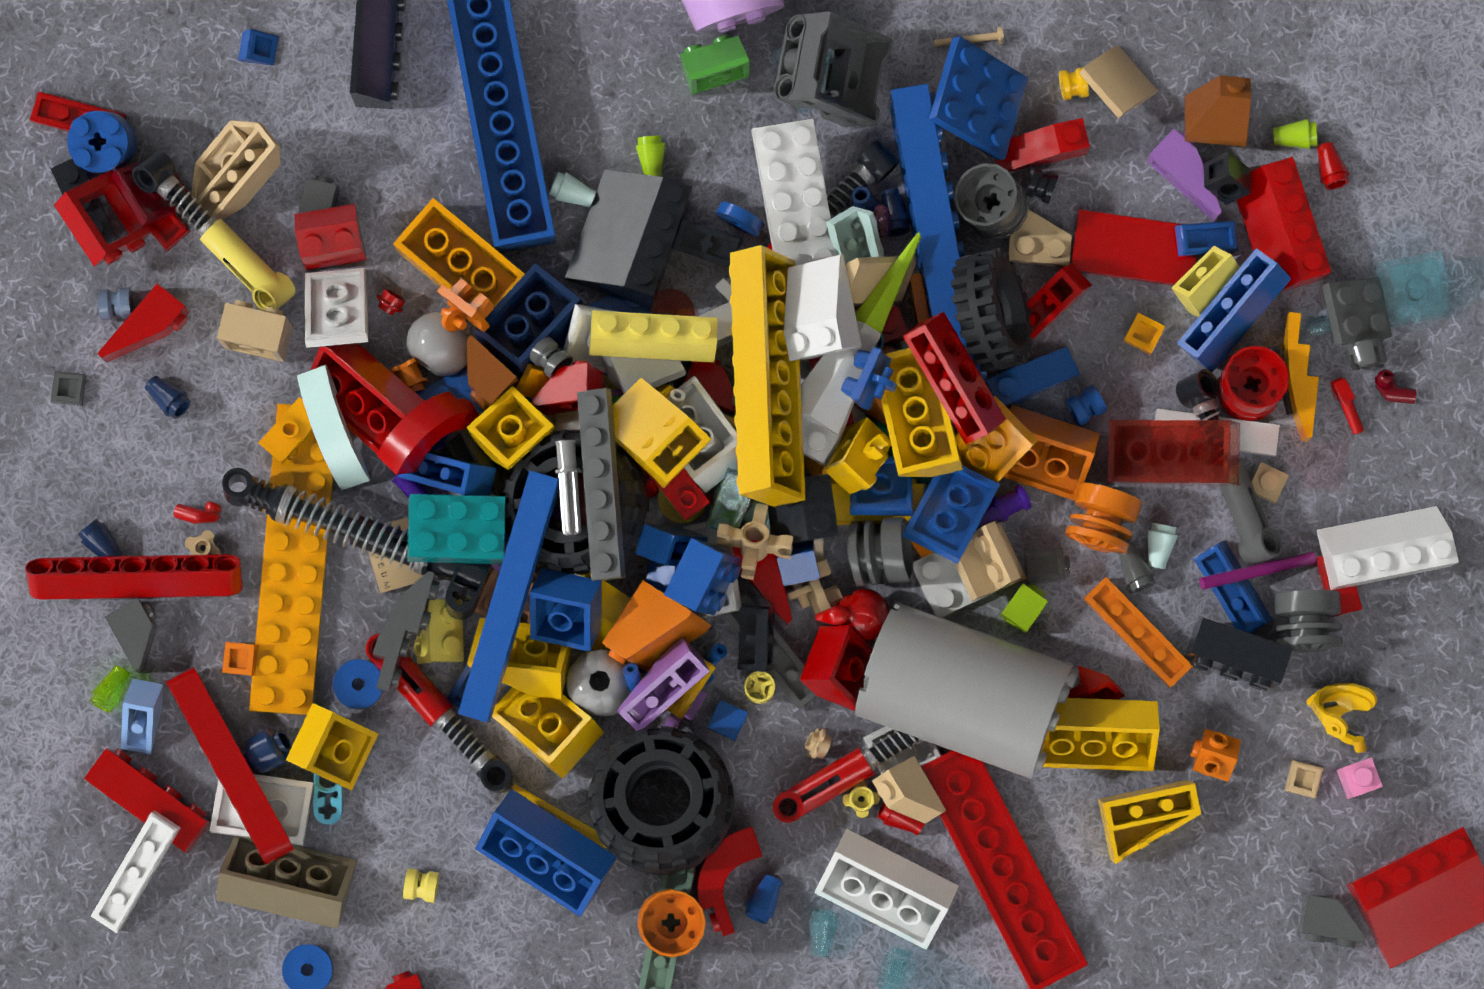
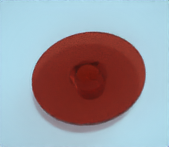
[651,289,695,316]

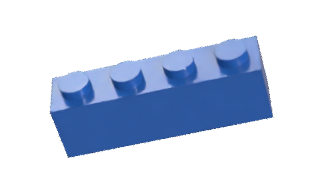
[1177,248,1291,373]

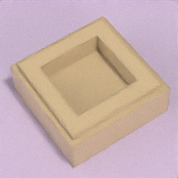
[1284,760,1323,799]

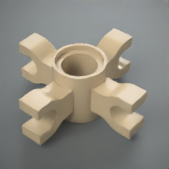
[717,503,793,580]

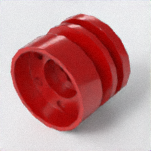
[1217,346,1289,421]

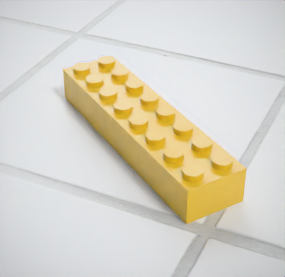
[729,245,805,507]

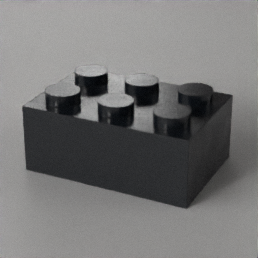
[1185,618,1293,691]

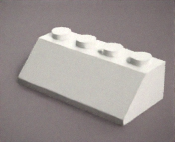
[1317,506,1459,590]
[814,829,959,950]

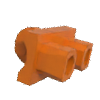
[437,278,495,333]

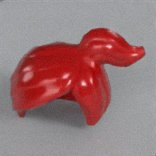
[815,588,889,641]

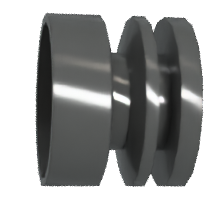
[954,163,1029,239]
[847,517,913,587]
[1274,590,1343,653]

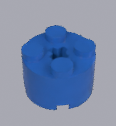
[67,111,137,173]

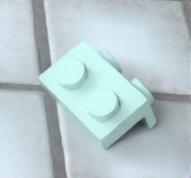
[826,206,884,263]

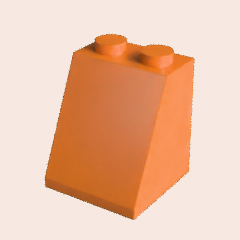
[602,580,711,671]

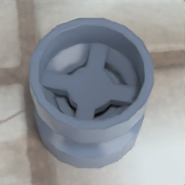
[98,287,134,321]

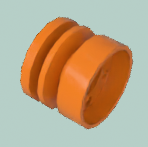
[1065,483,1142,554]
[637,889,706,957]

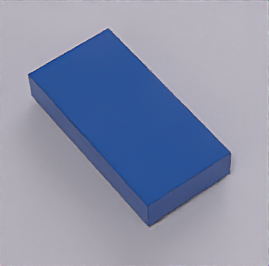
[1175,221,1238,257]

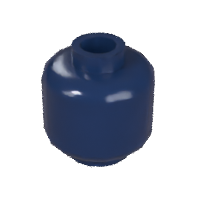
[243,727,292,774]

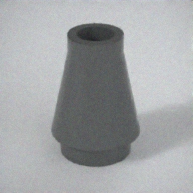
[1118,545,1155,593]

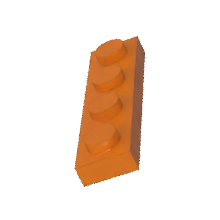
[1083,577,1193,689]

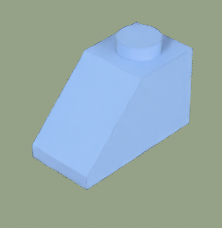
[121,679,163,755]

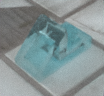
[706,468,751,530]

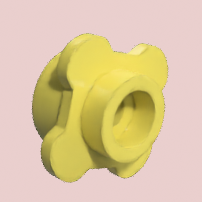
[843,781,880,818]

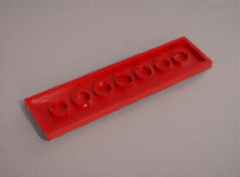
[921,750,1088,989]

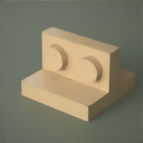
[954,521,1026,601]

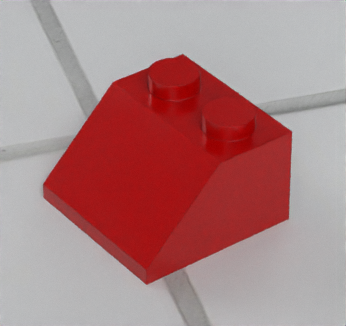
[294,204,367,271]
[800,626,873,711]

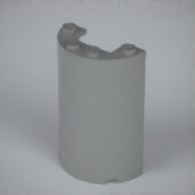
[855,602,1079,779]

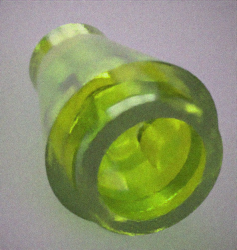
[89,665,130,713]

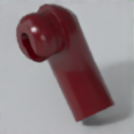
[1375,369,1416,404]

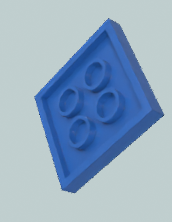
[929,36,1028,160]

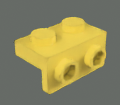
[414,599,464,664]

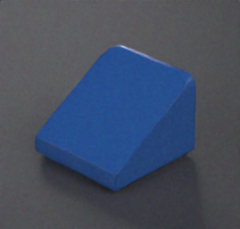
[238,29,279,66]

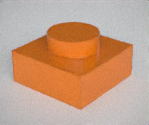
[222,642,259,676]

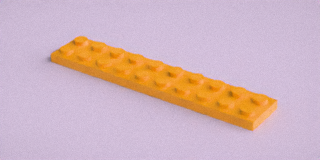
[249,403,334,716]

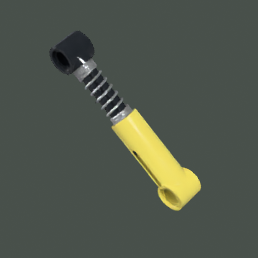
[132,151,295,311]

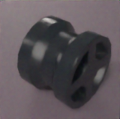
[1026,168,1059,204]

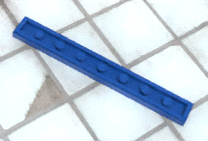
[458,470,559,723]

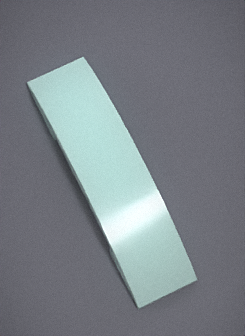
[297,364,371,491]

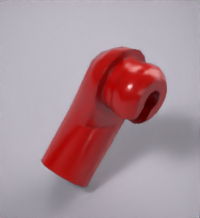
[173,501,222,524]

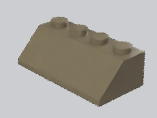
[216,836,357,929]

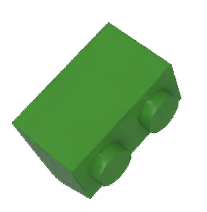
[680,35,750,95]

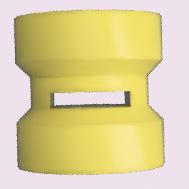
[744,671,775,704]
[403,868,440,903]

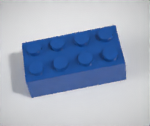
[475,789,617,917]

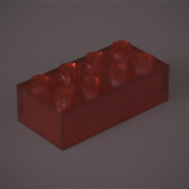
[1108,420,1240,485]

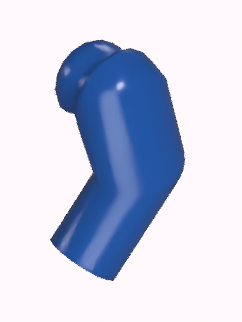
[703,643,727,686]
[623,663,647,692]

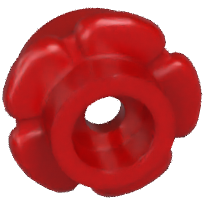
[376,288,406,315]

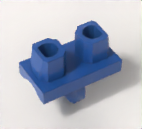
[841,347,897,410]

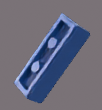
[1193,540,1273,633]

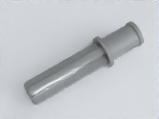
[555,440,581,535]

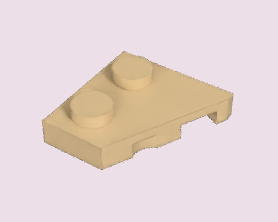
[1008,209,1072,267]

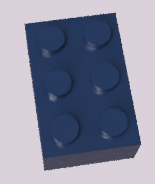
[473,263,583,377]

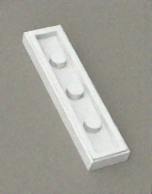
[1152,409,1280,457]
[91,811,181,933]

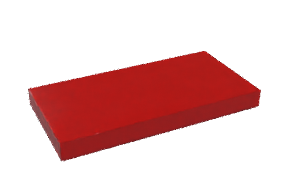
[1071,209,1196,286]

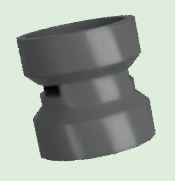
[529,336,573,378]

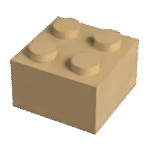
[216,300,293,362]

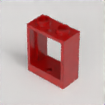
[54,170,153,267]

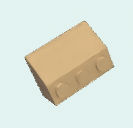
[845,256,917,313]

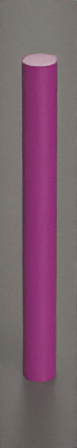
[1199,552,1317,590]

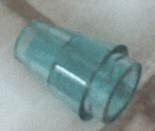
[808,909,839,957]

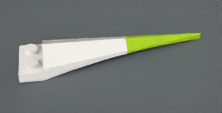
[801,232,921,466]

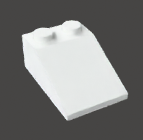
[784,254,862,361]
[678,376,738,493]

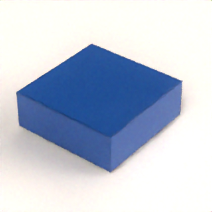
[707,700,748,741]

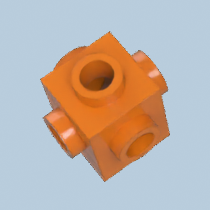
[1190,728,1241,782]

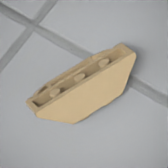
[191,120,281,220]

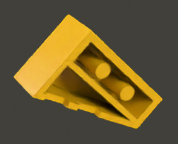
[1098,780,1201,864]

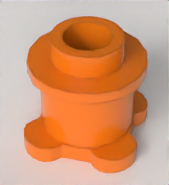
[390,358,428,392]

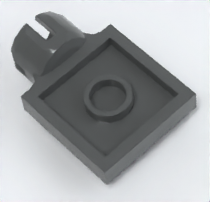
[1322,277,1392,370]

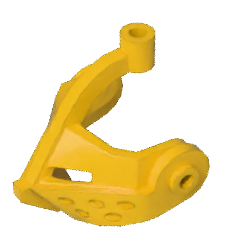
[1306,683,1377,753]

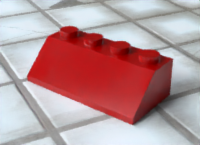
[1236,157,1331,293]
[310,343,425,454]

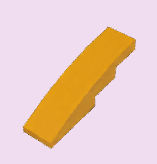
[1283,312,1319,442]

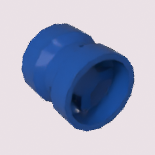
[1065,385,1107,427]

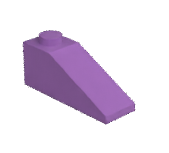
[1146,129,1222,222]
[617,637,710,731]

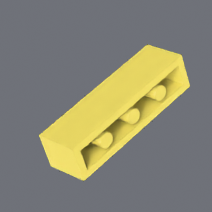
[589,310,718,362]

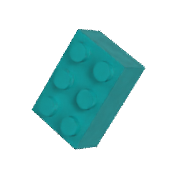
[407,494,505,564]

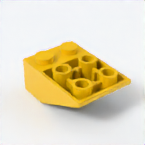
[612,378,711,488]

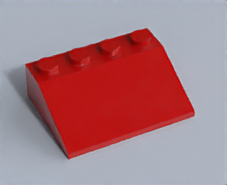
[1346,827,1484,969]

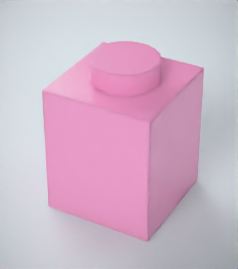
[1337,757,1383,799]

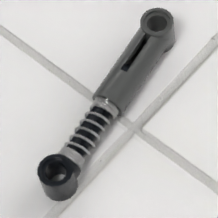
[1176,369,1283,566]

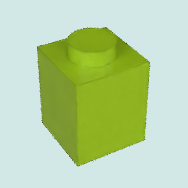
[999,583,1048,634]

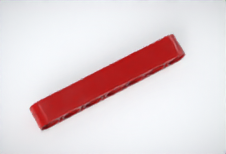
[25,554,243,600]
[166,667,294,865]

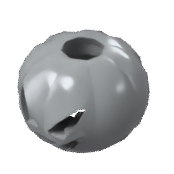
[406,312,469,377]
[566,648,631,718]

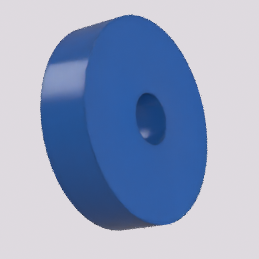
[715,201,765,237]
[333,659,383,710]
[282,944,333,989]

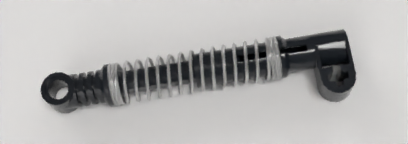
[222,468,492,620]

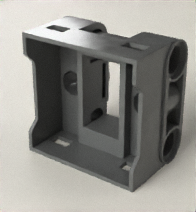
[774,11,893,127]

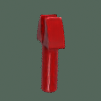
[1330,377,1364,435]

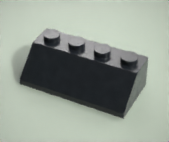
[350,0,406,109]

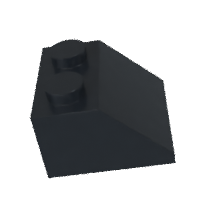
[768,474,839,544]

